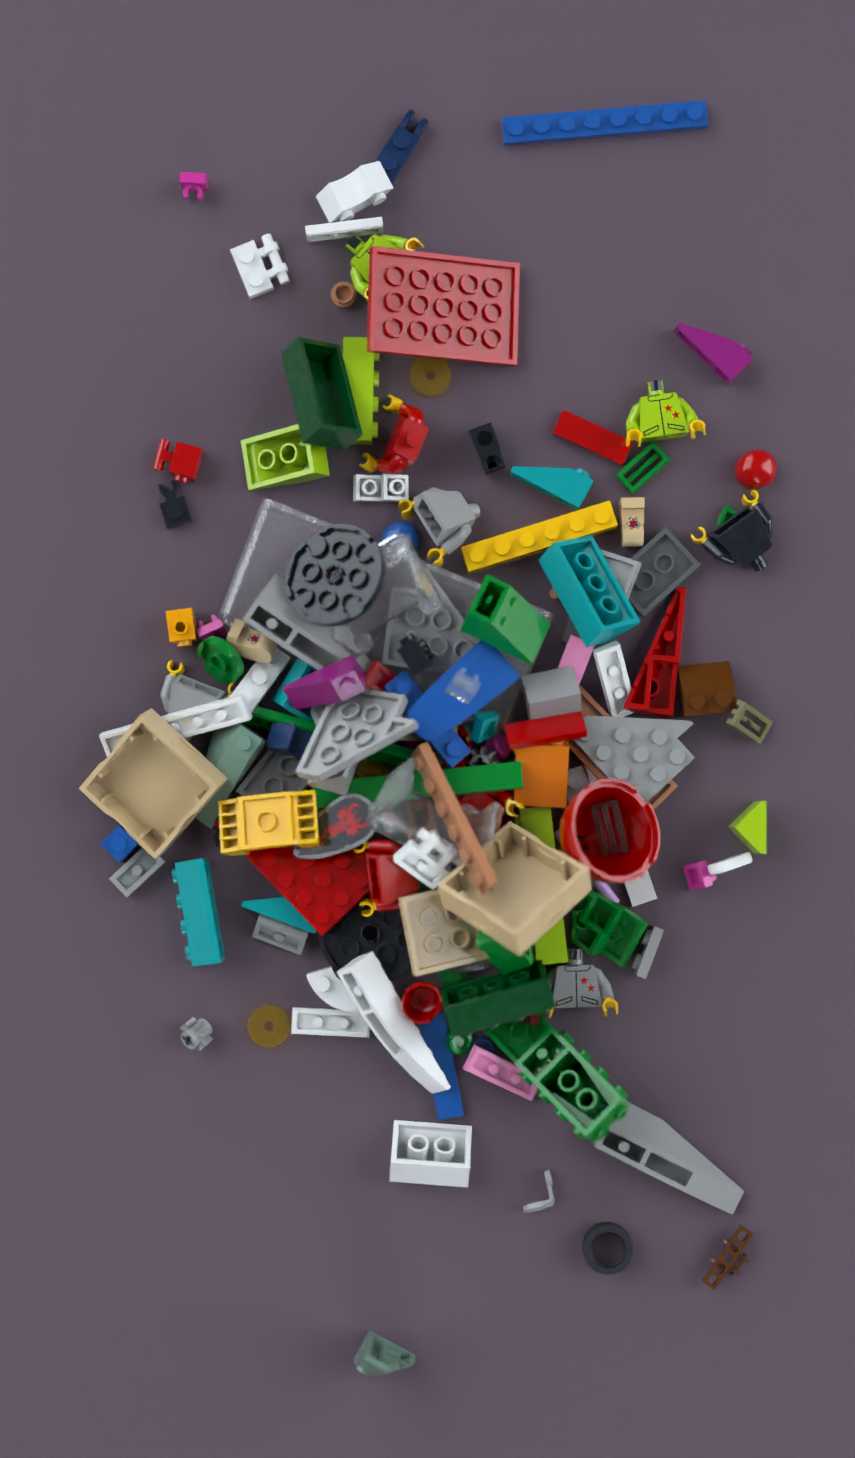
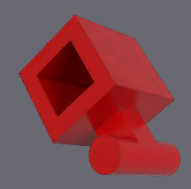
[152,439,204,484]

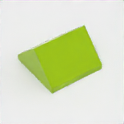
[728,801,767,854]

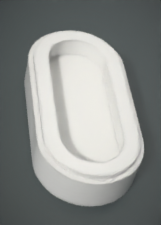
[707,852,753,875]

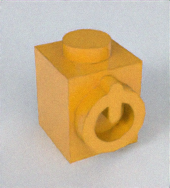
[166,608,198,648]

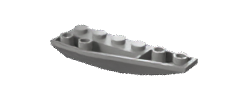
[243,574,372,690]
[592,1103,744,1215]

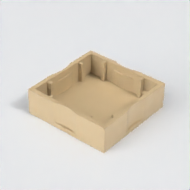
[79,708,228,859]
[437,821,592,956]

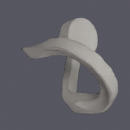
[523,1169,555,1213]

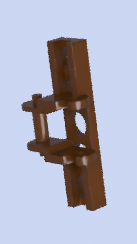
[702,1224,753,1290]

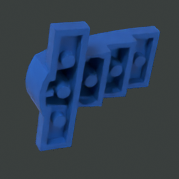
[383,641,520,769]

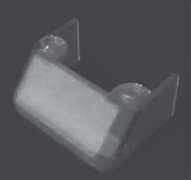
[366,758,499,865]

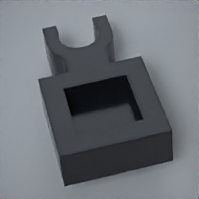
[158,480,192,529]

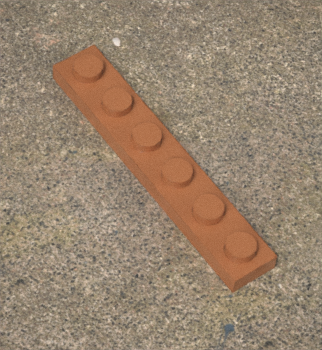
[411,742,499,895]

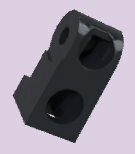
[468,422,505,475]

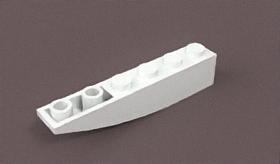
[337,951,450,1094]

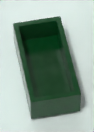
[281,337,363,450]

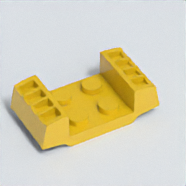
[218,790,320,856]

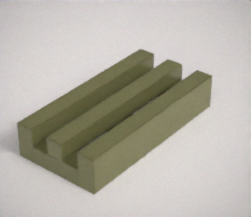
[726,700,773,745]

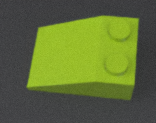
[241,424,330,491]

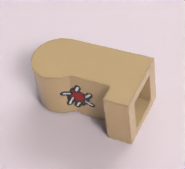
[619,497,645,547]
[227,619,279,663]

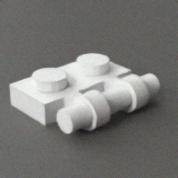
[230,233,290,299]
[393,828,462,890]

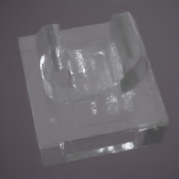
[445,667,481,704]

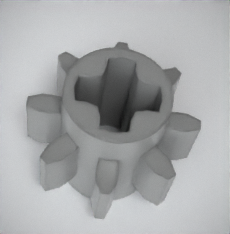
[466,745,501,766]
[180,1017,213,1051]

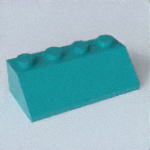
[538,535,641,647]
[172,857,226,967]

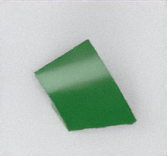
[571,890,649,967]

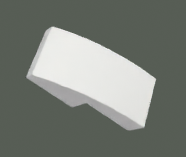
[353,474,409,502]

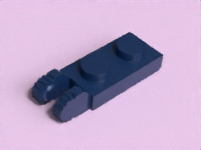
[375,109,429,184]

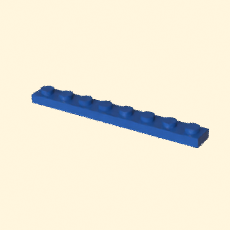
[501,100,708,146]

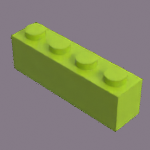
[343,337,380,445]

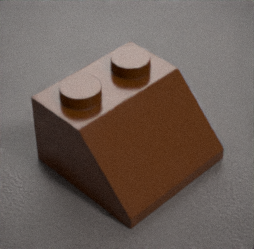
[677,661,737,718]

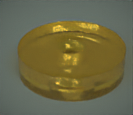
[410,358,451,397]
[248,1004,290,1047]

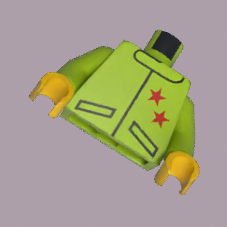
[346,234,424,301]
[626,380,706,447]

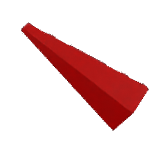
[623,586,686,719]

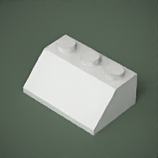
[389,1120,472,1187]

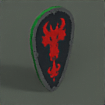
[293,794,378,859]

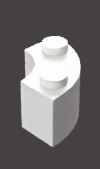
[316,161,393,223]
[306,966,359,1012]

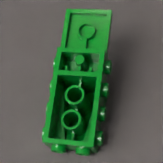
[483,1015,631,1143]

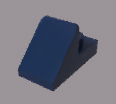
[265,723,313,759]

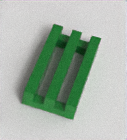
[615,441,671,495]

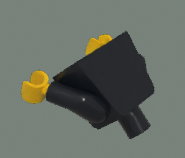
[691,490,772,572]

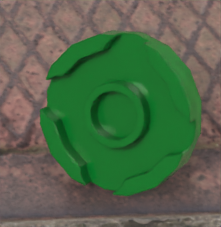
[197,636,244,683]

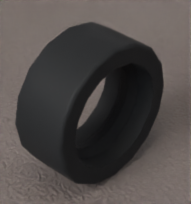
[582,1222,633,1275]

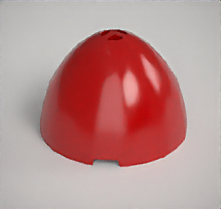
[559,778,661,884]

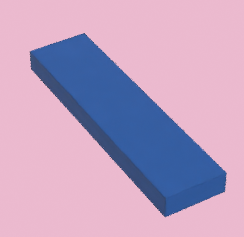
[420,1012,464,1120]

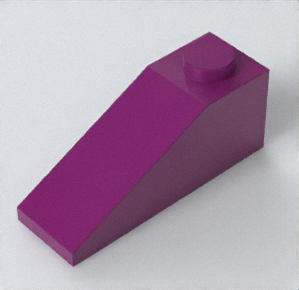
[674,323,753,385]
[282,655,366,709]

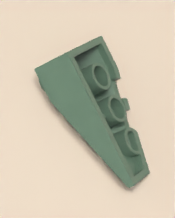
[195,723,267,829]
[354,1330,415,1377]

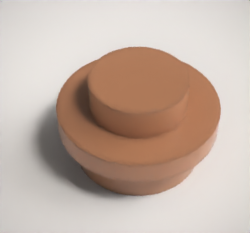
[331,282,357,308]

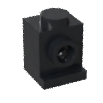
[397,632,438,676]

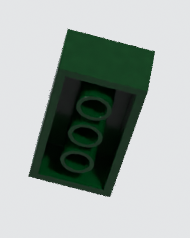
[440,959,556,1038]

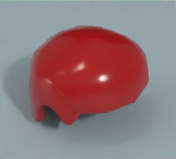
[734,449,777,489]
[402,981,443,1024]

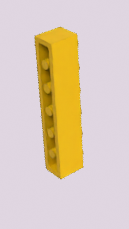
[460,500,618,575]

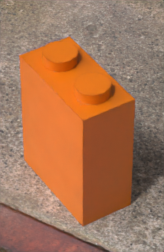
[514,740,569,808]

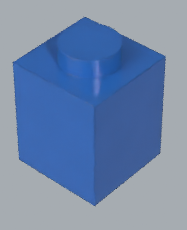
[101,825,139,862]

